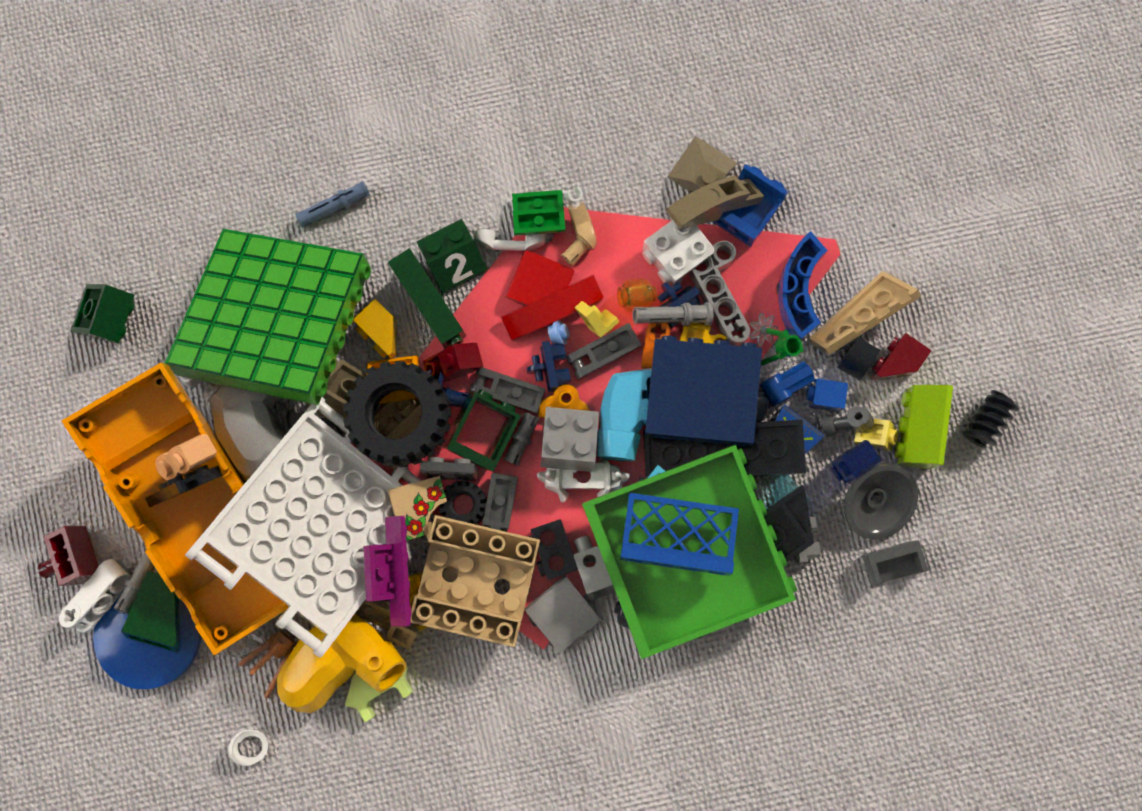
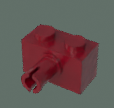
[37,526,99,586]

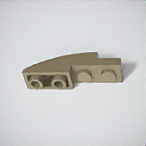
[666,175,764,229]

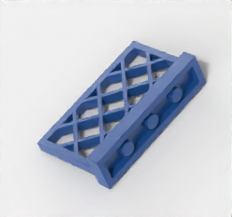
[620,493,739,576]

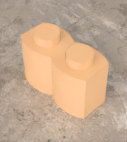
[155,434,217,480]

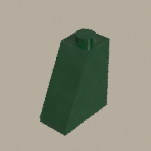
[121,571,180,653]

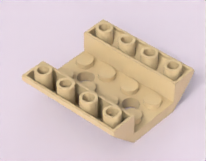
[410,515,540,647]

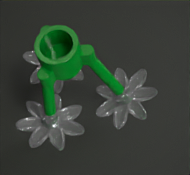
[750,313,804,378]

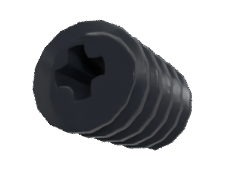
[963,390,1019,448]

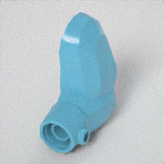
[597,368,652,462]

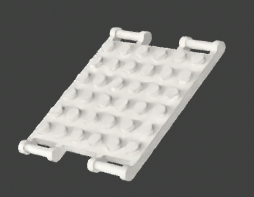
[185,397,421,658]

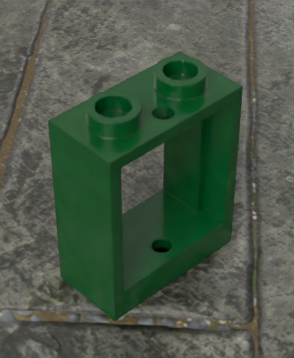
[442,389,521,472]

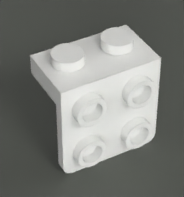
[642,220,714,287]

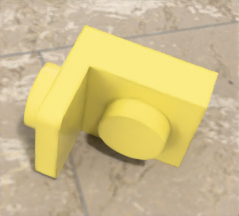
[575,301,619,338]
[854,419,898,452]

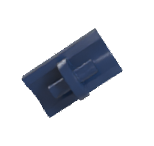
[657,282,701,328]
[526,341,571,392]

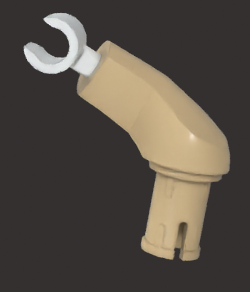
[561,187,597,266]

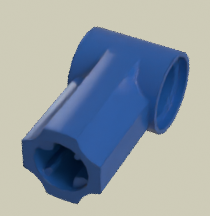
[759,361,816,407]

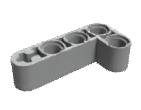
[688,241,750,346]

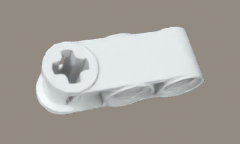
[59,559,131,633]

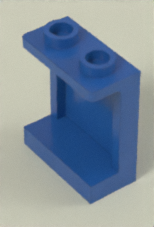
[712,164,788,247]

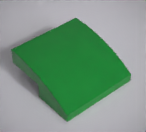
[512,190,566,236]

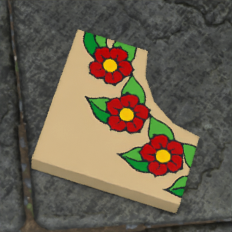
[387,476,447,541]

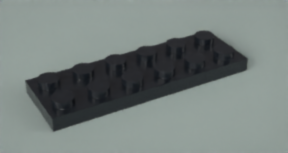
[644,419,806,478]

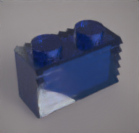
[831,440,882,484]

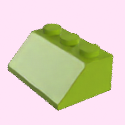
[895,385,953,470]

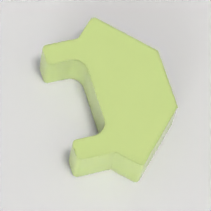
[345,666,413,722]

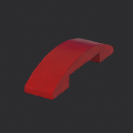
[501,275,604,340]

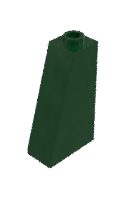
[388,248,466,349]

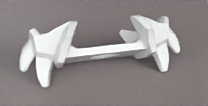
[537,458,630,502]

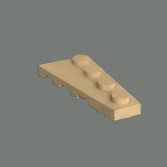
[809,271,921,355]

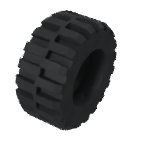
[343,361,451,467]

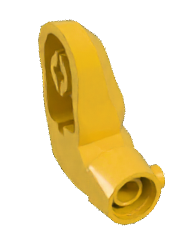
[277,614,407,713]

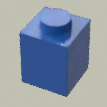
[806,379,848,412]

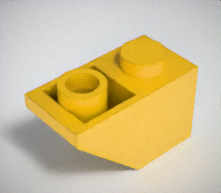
[353,299,397,359]

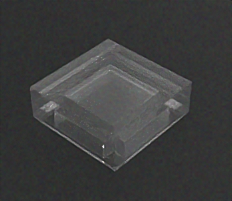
[225,633,264,658]

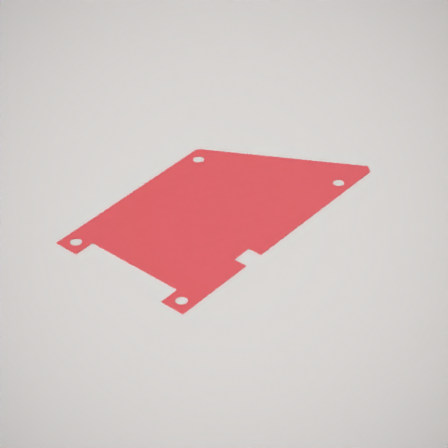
[351,207,840,650]

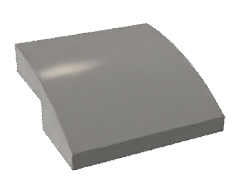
[524,575,601,653]

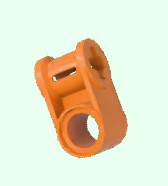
[641,323,670,369]

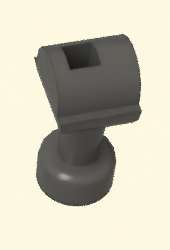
[822,405,874,437]

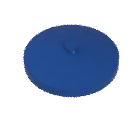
[93,592,202,689]

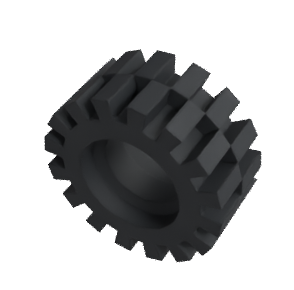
[439,480,487,525]

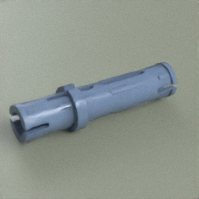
[295,181,370,228]

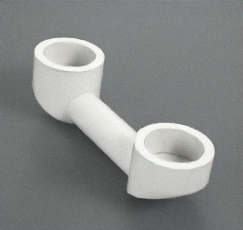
[475,229,546,251]

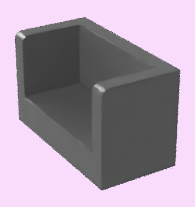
[862,540,928,586]

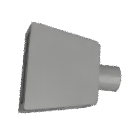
[573,536,615,602]

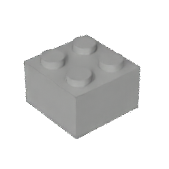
[540,407,599,472]

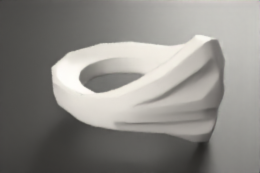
[228,729,269,766]

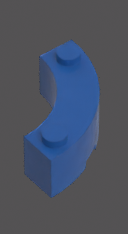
[778,231,828,340]

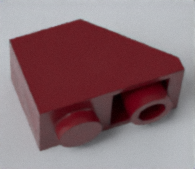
[870,333,932,381]
[423,342,484,382]

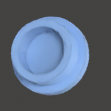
[548,320,570,345]

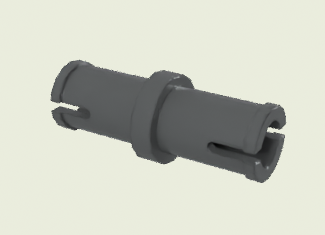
[504,412,540,466]

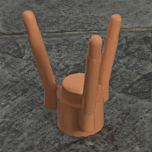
[238,631,296,699]

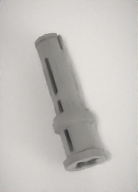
[632,302,713,326]

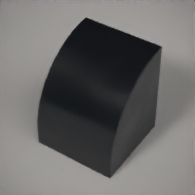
[837,337,880,381]

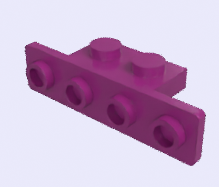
[363,516,412,627]

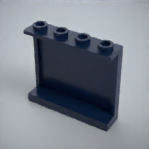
[645,336,762,447]

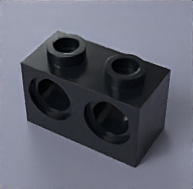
[528,519,578,580]

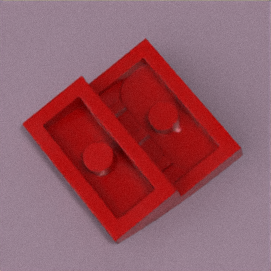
[505,250,575,306]

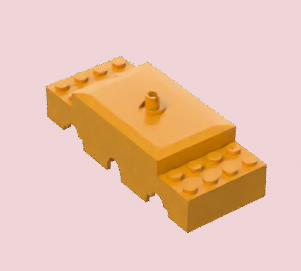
[61,362,289,655]

